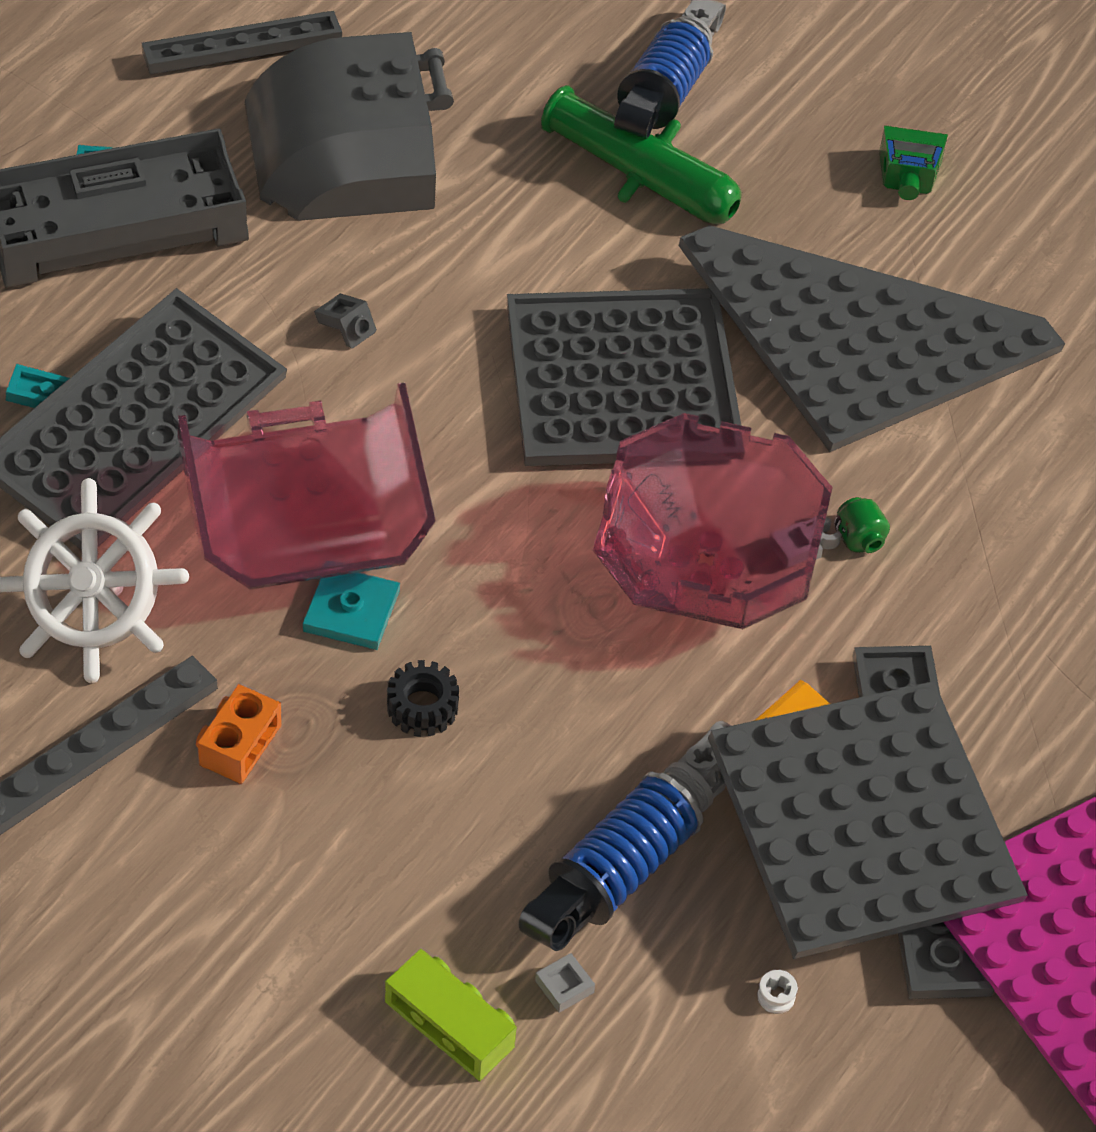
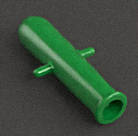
[541,85,742,225]

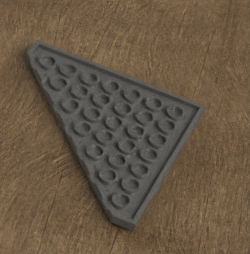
[678,225,1065,452]

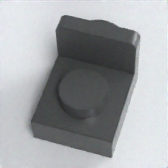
[314,293,377,348]

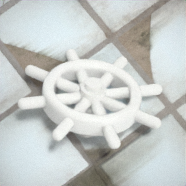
[0,478,189,683]

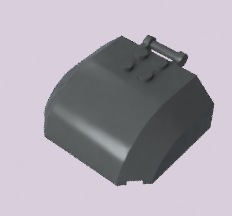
[245,32,454,221]

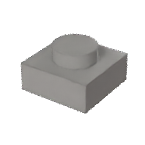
[535,953,595,1013]

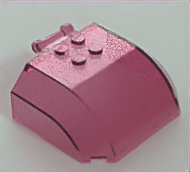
[178,382,436,590]

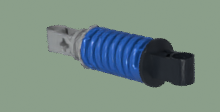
[614,0,726,139]
[519,721,732,951]

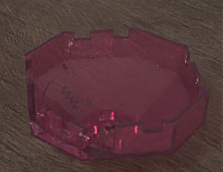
[593,413,833,630]

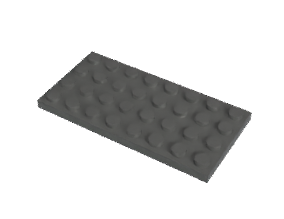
[0,288,287,550]

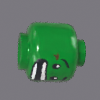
[834,497,890,553]

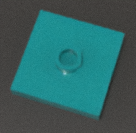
[303,565,400,650]

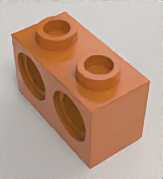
[196,684,282,784]

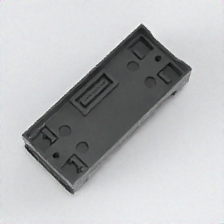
[0,128,249,288]

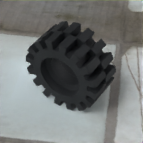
[387,660,459,737]

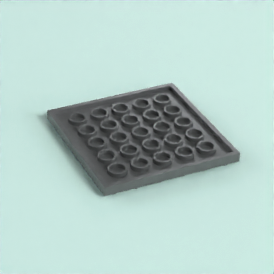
[506,288,746,466]
[708,681,1028,959]

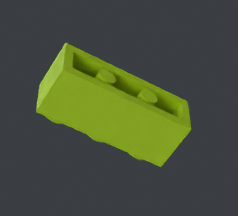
[385,949,517,1081]

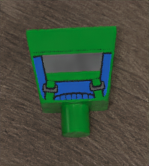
[879,125,948,200]

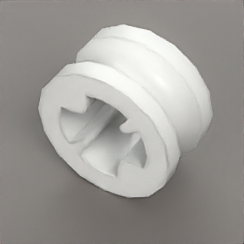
[757,970,798,1014]

